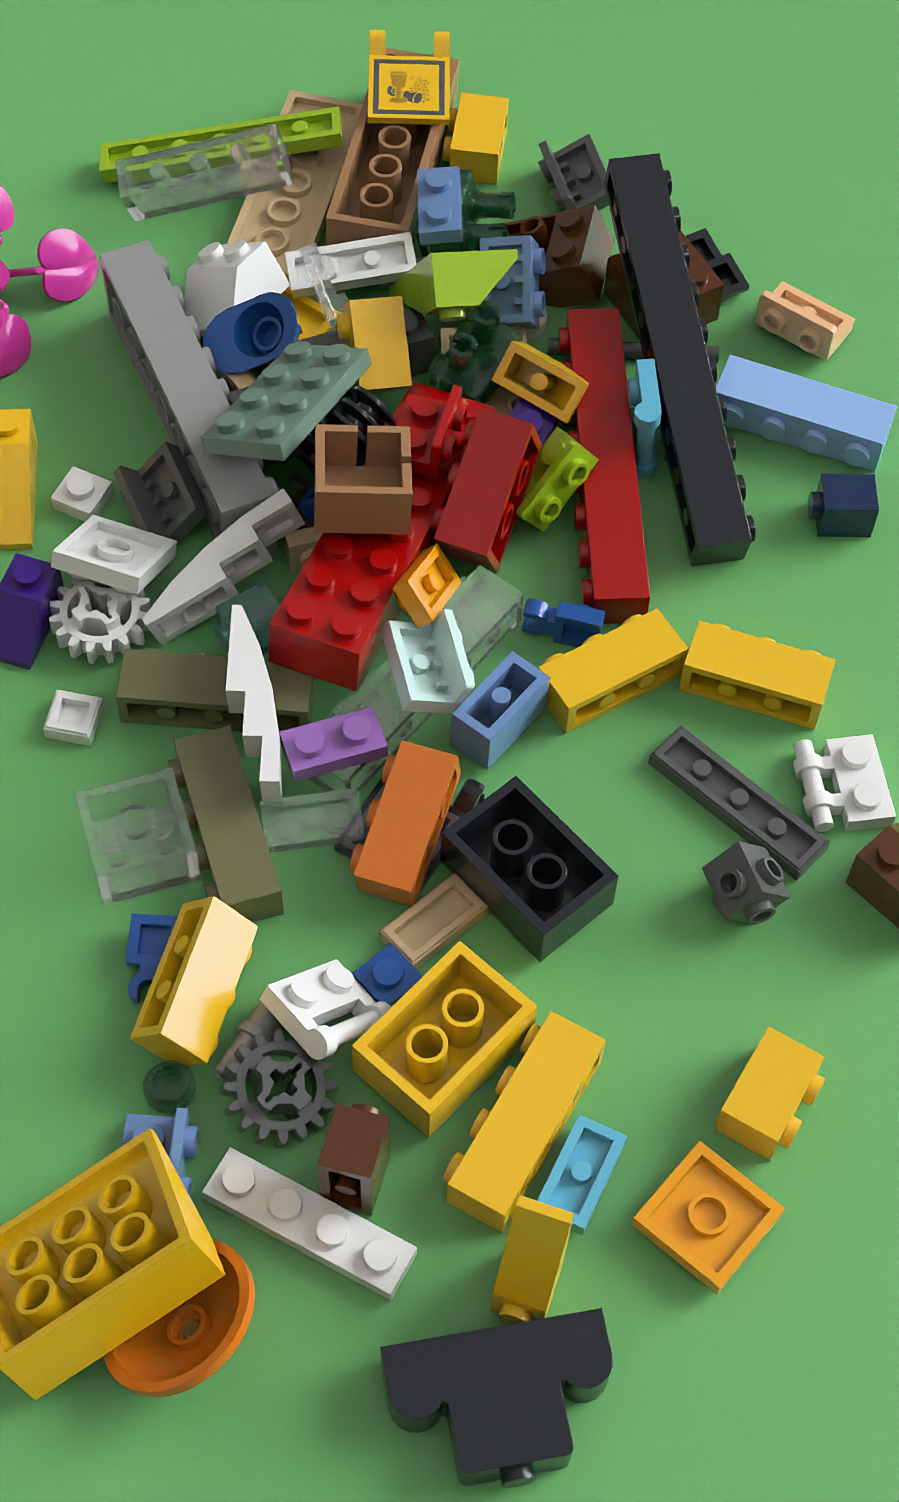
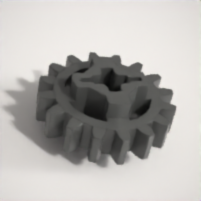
[220,1029,338,1148]

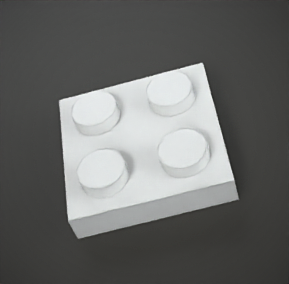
[51,515,177,595]

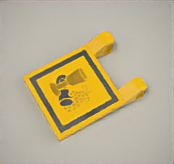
[367,29,450,125]

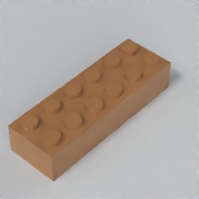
[326,48,460,247]

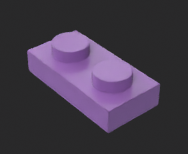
[279,707,388,782]

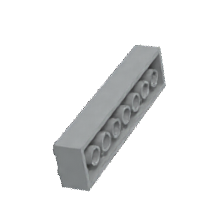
[99,240,279,554]

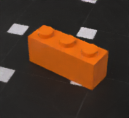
[350,740,461,906]

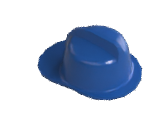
[203,292,303,374]

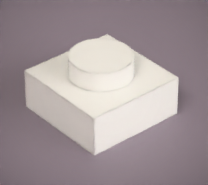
[50,466,114,522]

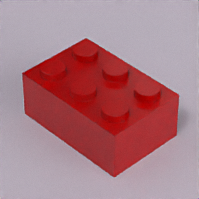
[431,407,543,573]

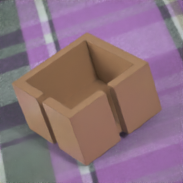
[314,424,413,535]

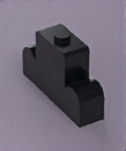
[380,1308,613,1488]

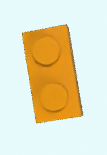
[392,543,462,628]

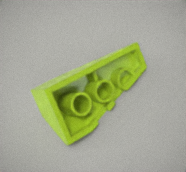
[389,249,518,322]

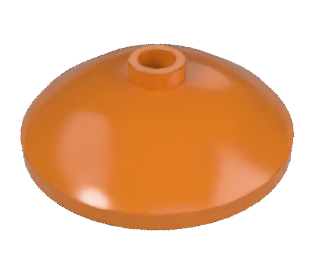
[103,1239,255,1398]

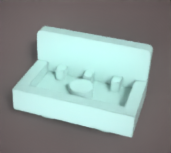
[380,609,475,714]

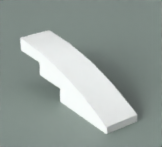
[142,488,305,646]
[226,605,282,803]

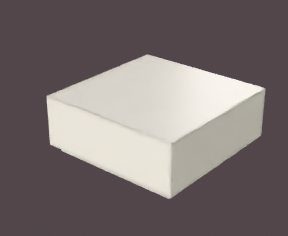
[43,690,104,746]

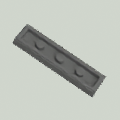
[648,726,830,881]

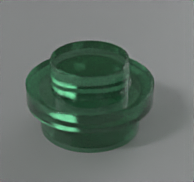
[143,1061,196,1113]

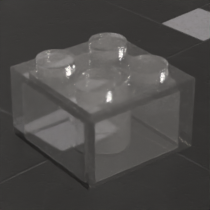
[74,768,201,905]

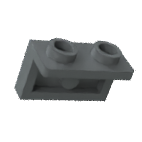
[538,134,609,212]
[114,442,209,545]

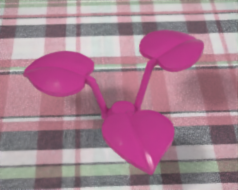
[0,185,98,378]

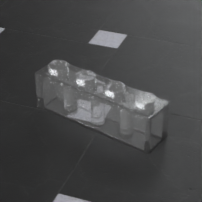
[115,123,293,222]

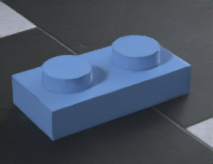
[417,166,463,245]

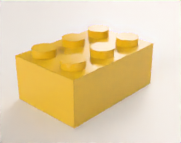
[352,941,537,1138]

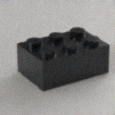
[440,776,619,962]

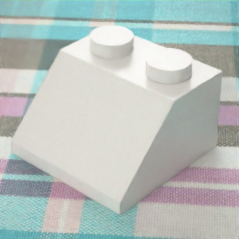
[184,240,290,337]

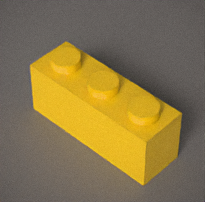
[538,608,689,733]
[679,620,836,730]
[129,896,258,1068]

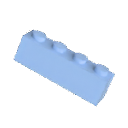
[716,354,897,472]

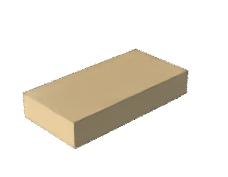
[379,873,488,969]

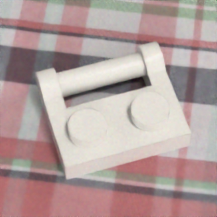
[259,959,391,1060]

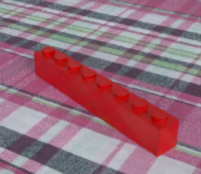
[558,308,650,624]

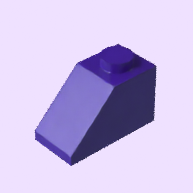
[0,553,64,670]

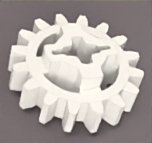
[49,577,151,664]

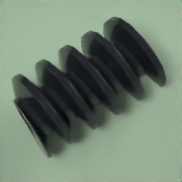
[298,386,396,474]

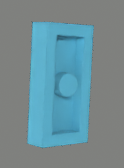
[537,1114,628,1236]

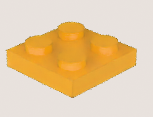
[632,1141,786,1295]

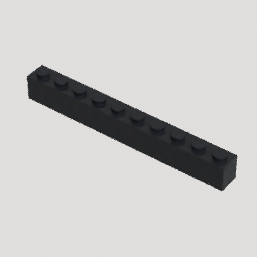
[604,153,756,567]

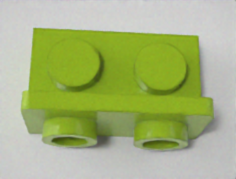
[516,427,599,532]

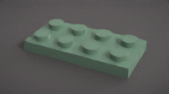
[201,341,371,461]

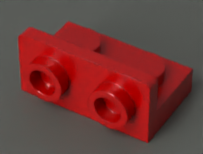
[396,385,468,480]

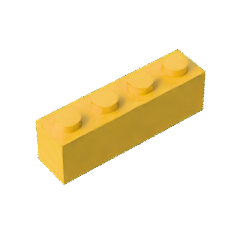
[443,1011,606,1233]

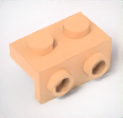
[754,281,855,361]

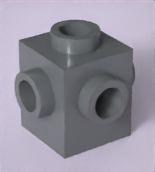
[702,841,790,925]

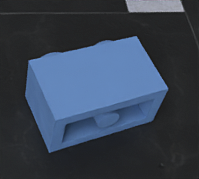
[450,651,550,770]

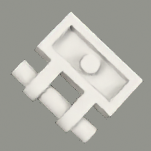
[793,734,896,832]

